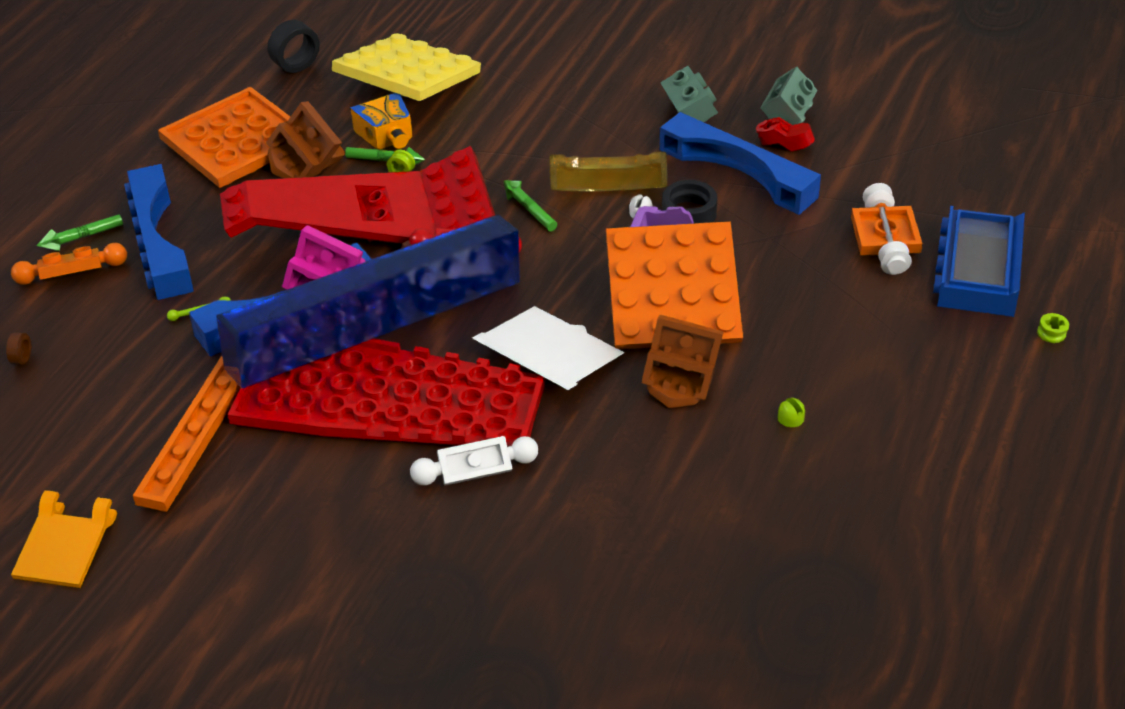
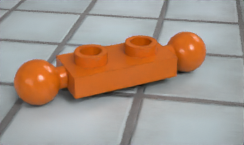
[11,243,127,285]

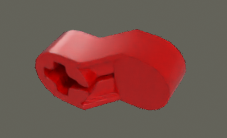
[756,117,815,151]

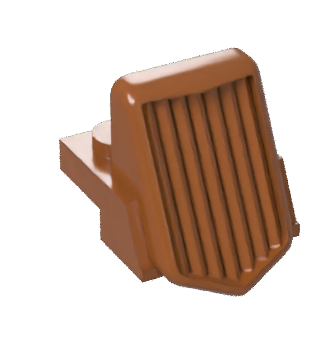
[266,101,345,179]
[641,315,724,408]

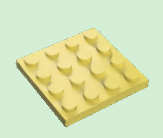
[332,34,481,101]

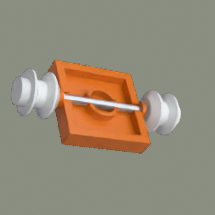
[851,183,923,275]

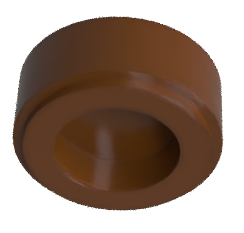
[6,332,32,365]

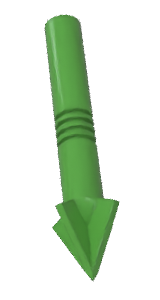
[345,147,426,164]
[504,180,557,231]
[36,214,123,251]

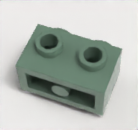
[661,66,718,122]
[760,66,817,125]

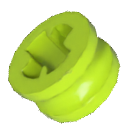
[386,149,416,172]
[1037,313,1069,343]

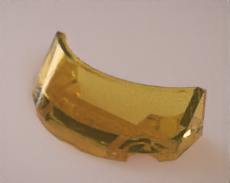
[548,152,667,192]

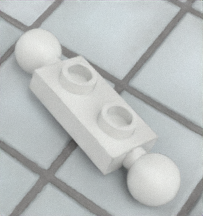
[410,436,538,486]

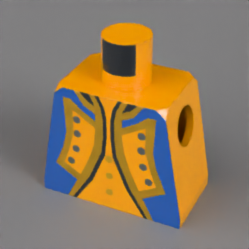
[350,93,413,149]

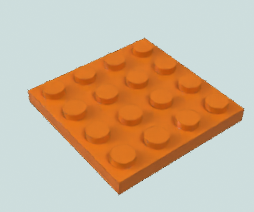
[158,87,290,188]
[606,221,743,349]

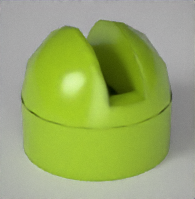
[778,397,805,427]

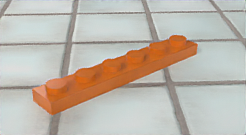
[133,356,252,512]

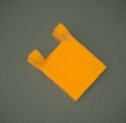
[11,490,117,588]

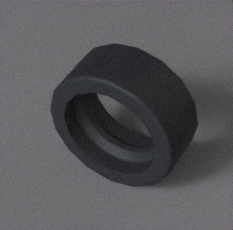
[267,19,320,73]
[662,180,717,224]

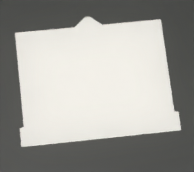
[472,306,625,390]

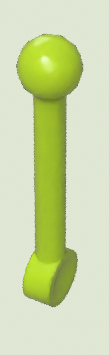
[167,296,231,322]

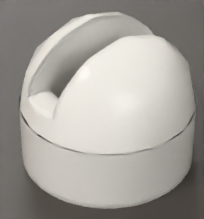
[629,194,653,218]

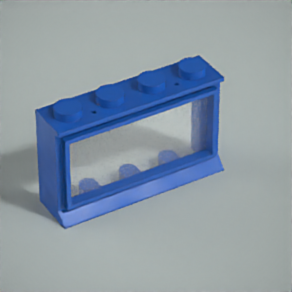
[933,206,1025,317]

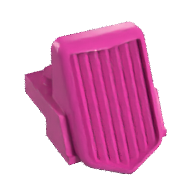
[282,225,366,316]

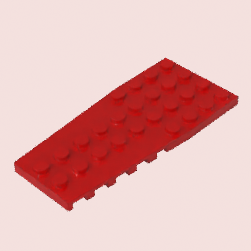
[228,326,546,447]

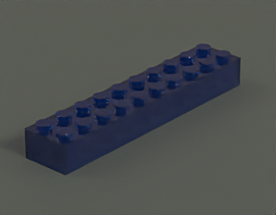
[216,215,520,389]

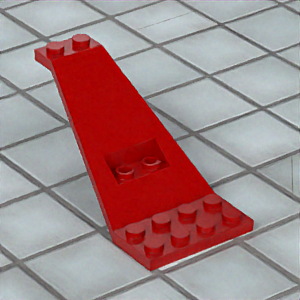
[220,146,498,248]

